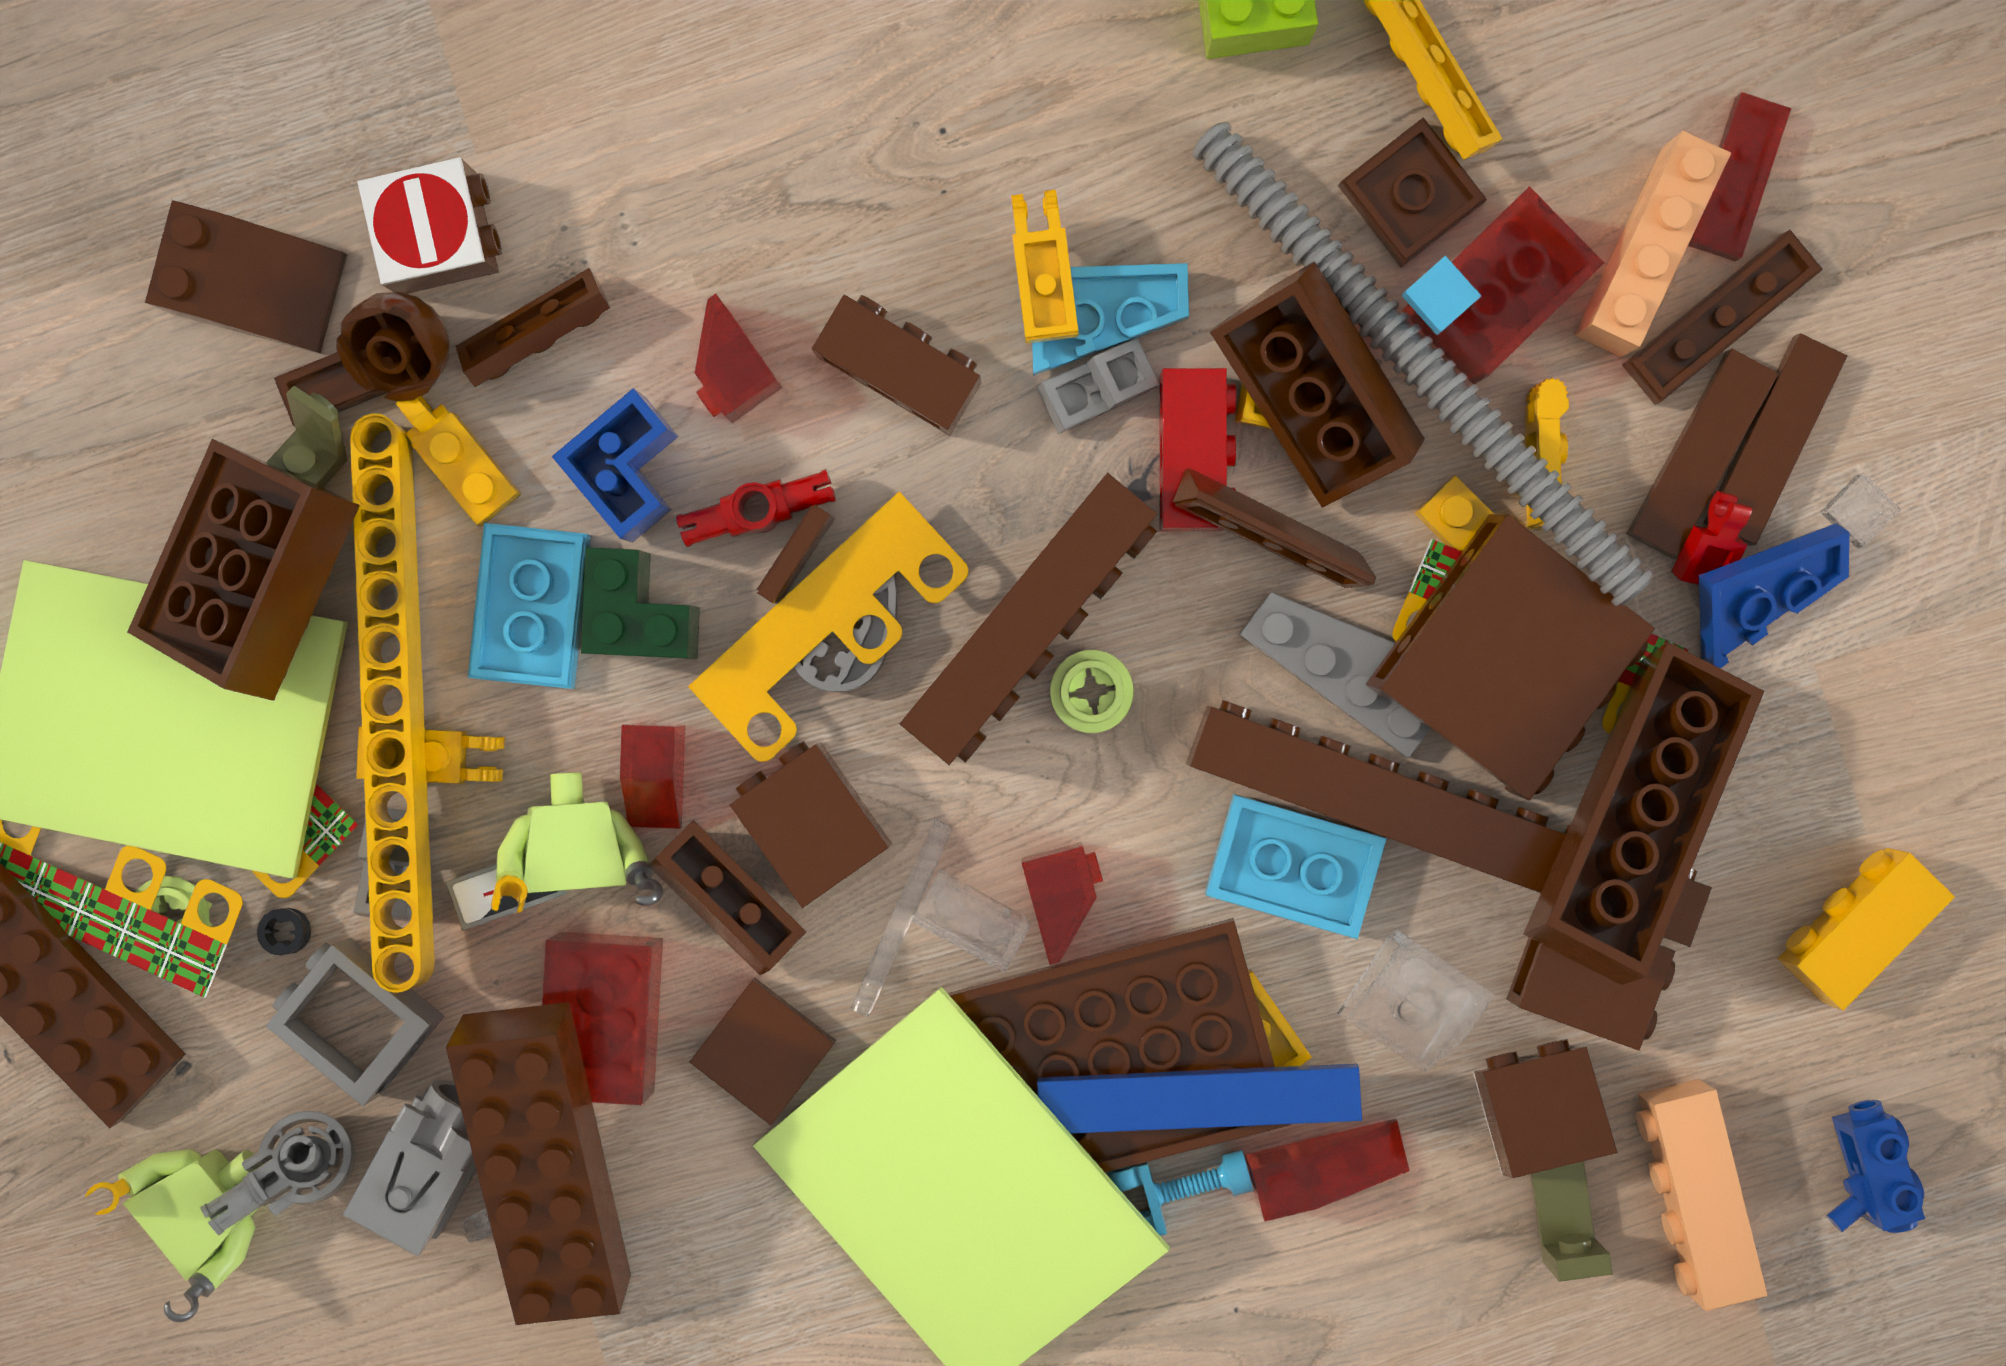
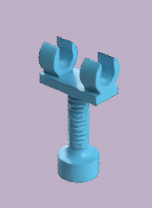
[1108,1150,1254,1236]

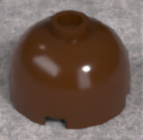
[336,292,450,401]

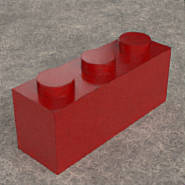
[1159,368,1236,532]

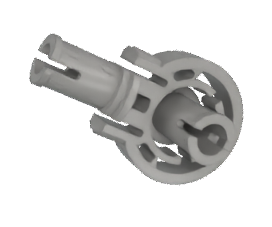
[200,1111,355,1235]

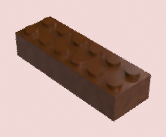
[899,472,1158,765]
[1523,642,1764,985]
[446,1002,631,1325]

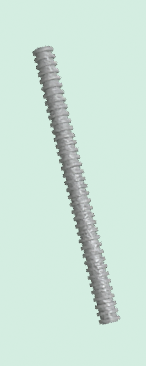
[1193,122,1653,607]

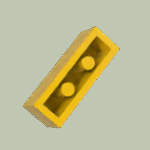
[1777,848,1955,1011]

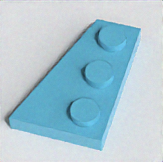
[1032,263,1189,376]

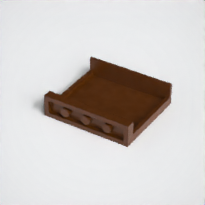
[1365,514,1655,801]

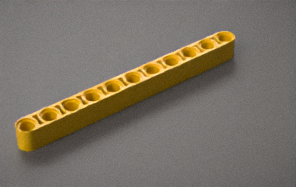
[350,413,435,993]

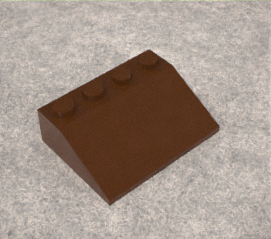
[127,439,360,701]

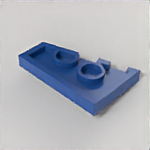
[1699,524,1850,668]

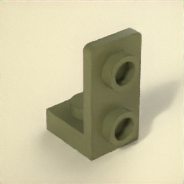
[267,386,348,487]
[1531,1161,1613,1282]

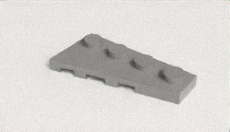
[1238,592,1430,758]

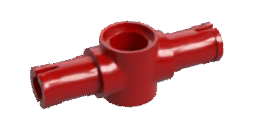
[676,469,837,547]

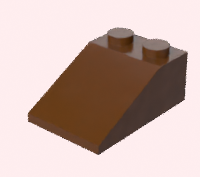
[145,200,347,354]

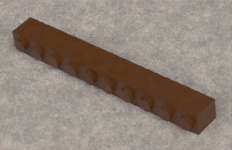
[1186,700,1712,947]

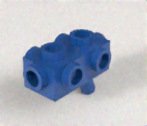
[1826,1100,1925,1233]

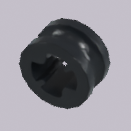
[257,908,311,956]

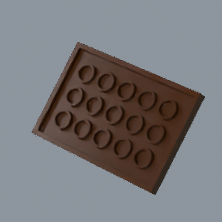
[948,918,1291,1172]

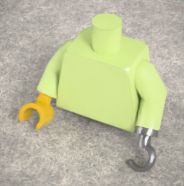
[491,772,663,913]
[85,1149,264,1323]

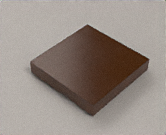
[1338,117,1487,267]
[689,977,836,1125]

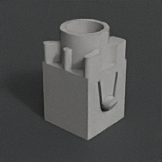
[343,1080,477,1256]

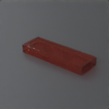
[1688,92,1791,261]

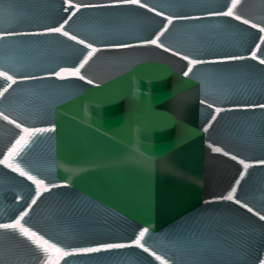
[581,547,700,659]

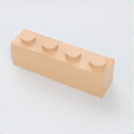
[1574,130,1731,357]
[1636,1079,1768,1311]

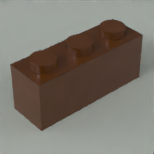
[812,294,981,436]
[650,820,806,975]

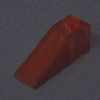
[1245,1118,1410,1222]

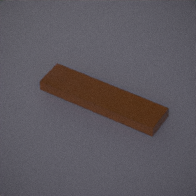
[1622,229,1823,405]
[1703,333,1848,546]
[1626,348,1779,559]

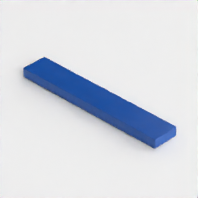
[1037,1063,1362,1133]

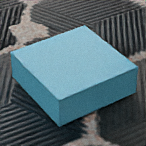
[1401,256,1481,335]

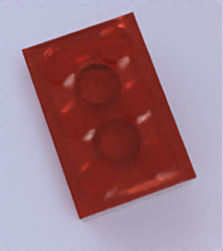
[1402,186,1604,384]
[542,932,663,1105]

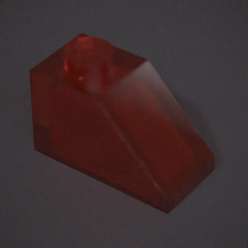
[694,294,783,423]
[620,723,686,829]
[1021,842,1103,965]

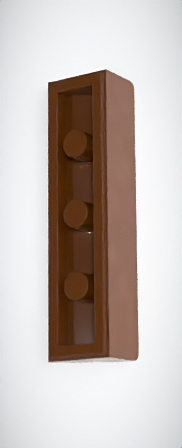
[1173,468,1376,588]

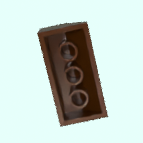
[1210,261,1425,508]

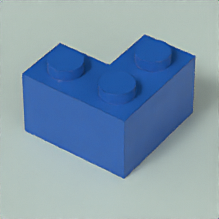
[552,388,679,543]

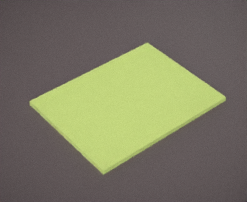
[0,560,348,879]
[753,986,1170,1366]

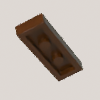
[455,268,610,387]

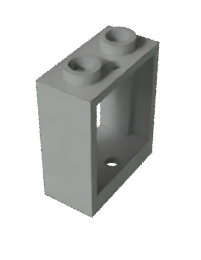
[266,938,445,1106]

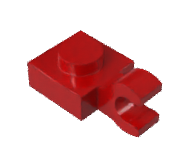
[1671,491,1752,585]

